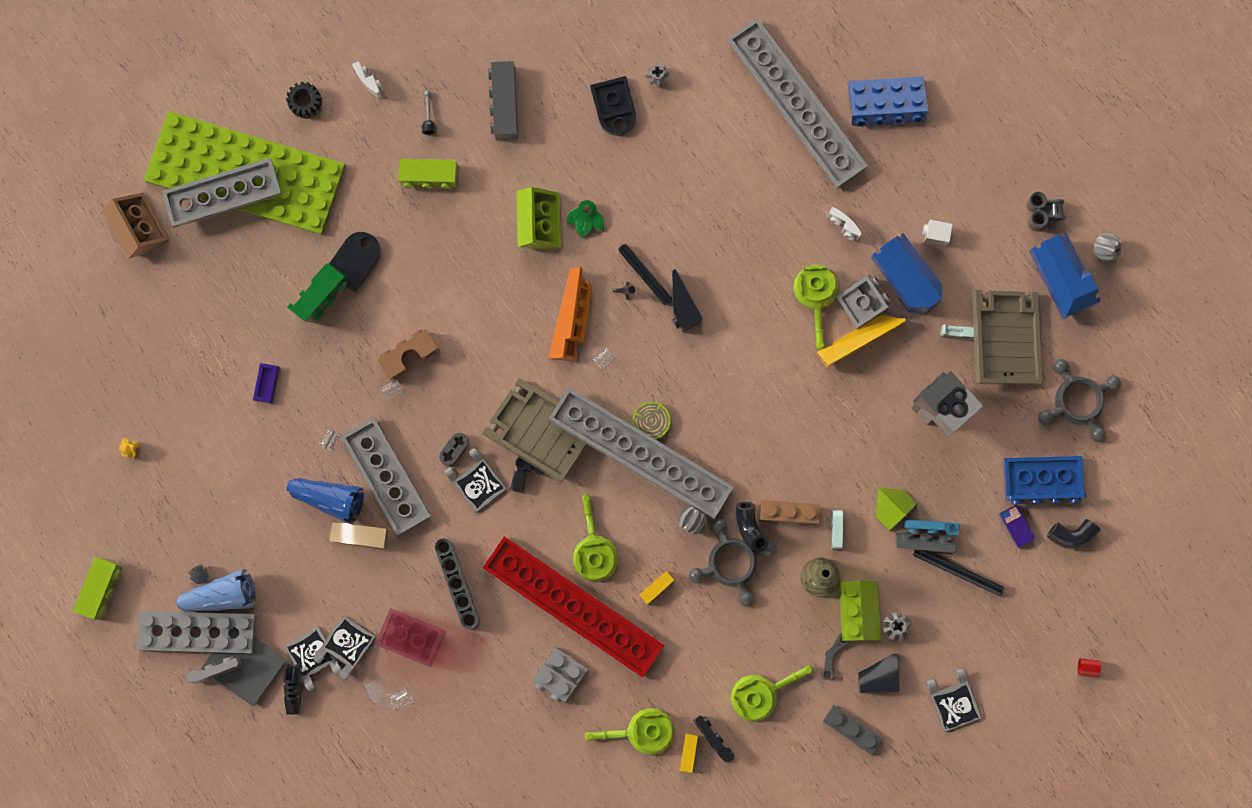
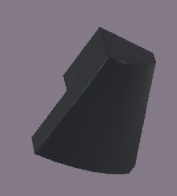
[858,654,900,692]

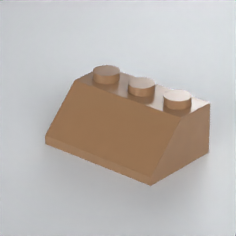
[103,192,169,258]

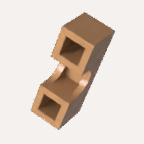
[378,329,440,382]
[759,500,820,525]

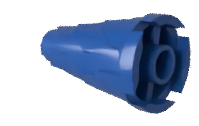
[287,477,364,525]

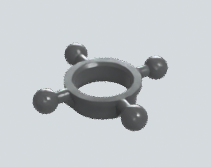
[1038,359,1121,442]
[689,518,777,607]

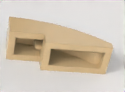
[330,522,389,549]

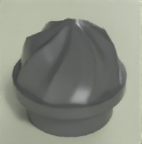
[188,564,208,584]

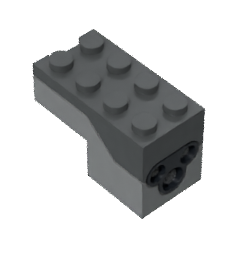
[911,371,983,437]

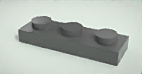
[895,532,956,553]
[823,705,883,755]

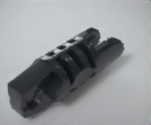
[284,664,301,715]

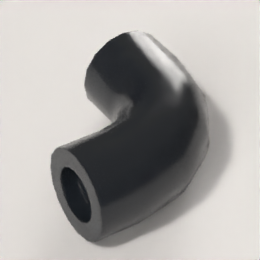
[736,502,769,552]
[1046,519,1101,549]

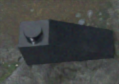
[672,269,703,333]

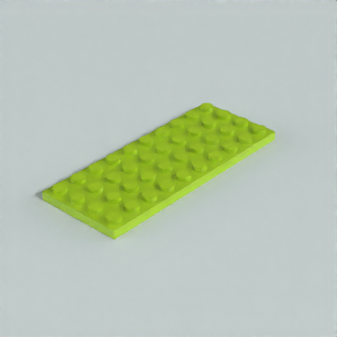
[144,111,346,235]

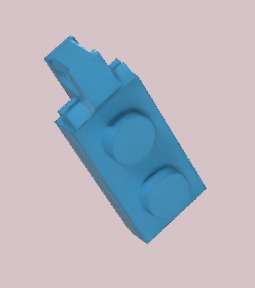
[903,520,959,535]

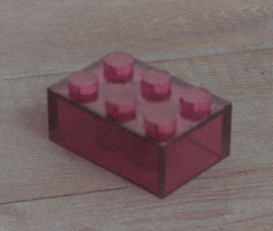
[375,608,447,667]

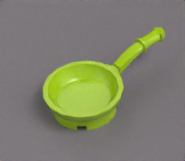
[793,265,839,350]
[573,494,619,582]
[731,665,813,722]
[585,708,674,755]

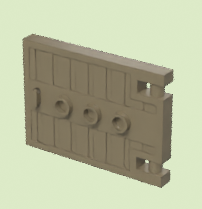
[972,290,1042,385]
[483,378,587,483]

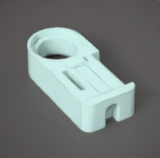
[940,325,974,340]
[831,510,843,550]

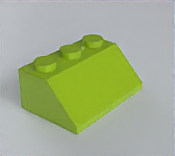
[516,187,561,249]
[839,581,881,642]

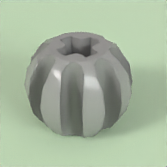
[1094,233,1122,262]
[679,506,708,534]
[882,612,912,641]

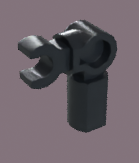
[510,457,544,493]

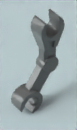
[820,633,850,680]

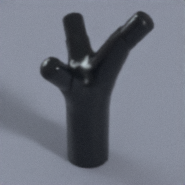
[612,282,635,300]

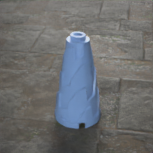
[177,569,256,612]

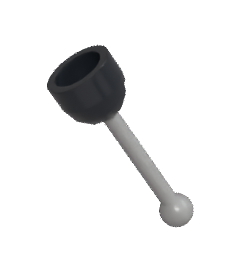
[421,90,437,135]

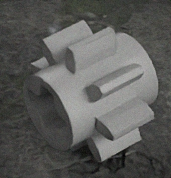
[646,62,669,87]

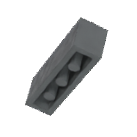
[488,61,518,140]

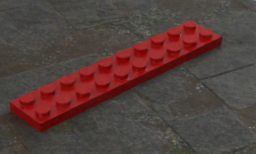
[482,536,665,678]

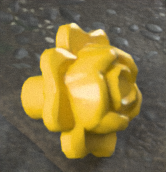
[119,438,140,460]

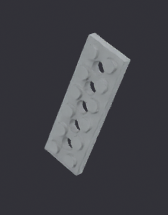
[162,158,282,228]
[341,418,431,536]
[137,611,256,654]

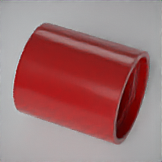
[1077,658,1101,678]

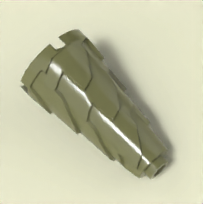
[801,557,840,597]

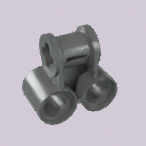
[1026,192,1066,231]

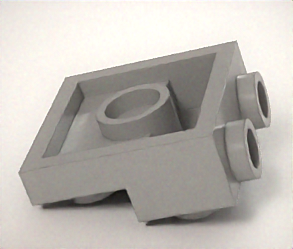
[836,275,891,328]
[533,647,588,703]

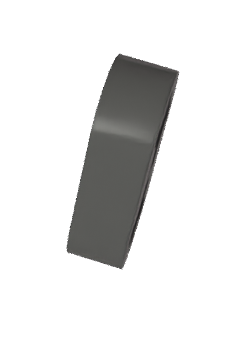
[439,433,469,466]

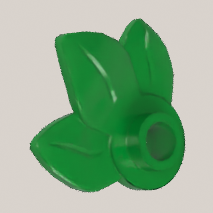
[567,200,604,238]

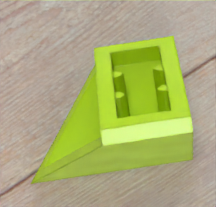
[876,487,917,530]

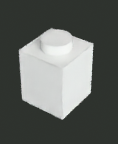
[922,220,953,246]

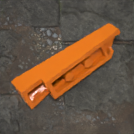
[549,267,592,362]

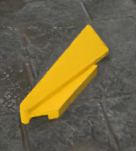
[817,314,906,369]

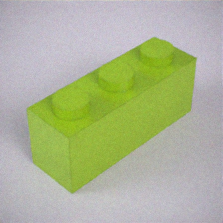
[398,159,458,189]
[73,557,121,620]

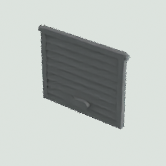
[201,628,288,707]

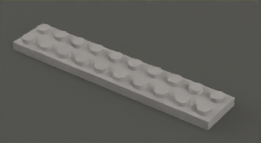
[727,18,868,189]
[548,387,733,520]

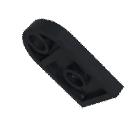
[590,76,636,136]
[329,232,381,293]

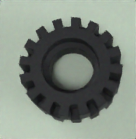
[286,82,322,118]

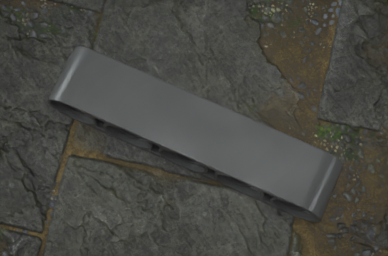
[435,538,480,630]

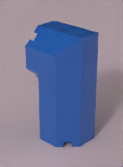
[871,233,942,315]
[1029,233,1101,319]

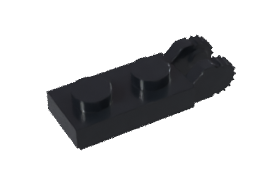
[693,715,734,762]

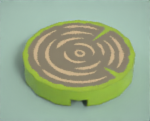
[633,402,671,440]

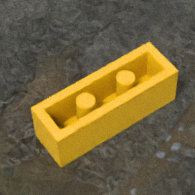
[639,571,674,605]
[680,734,698,773]

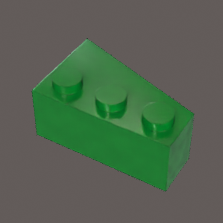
[287,263,349,323]

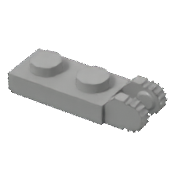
[186,656,243,684]

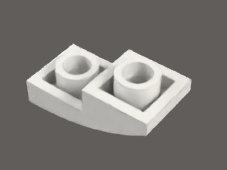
[352,61,383,98]
[827,207,861,240]

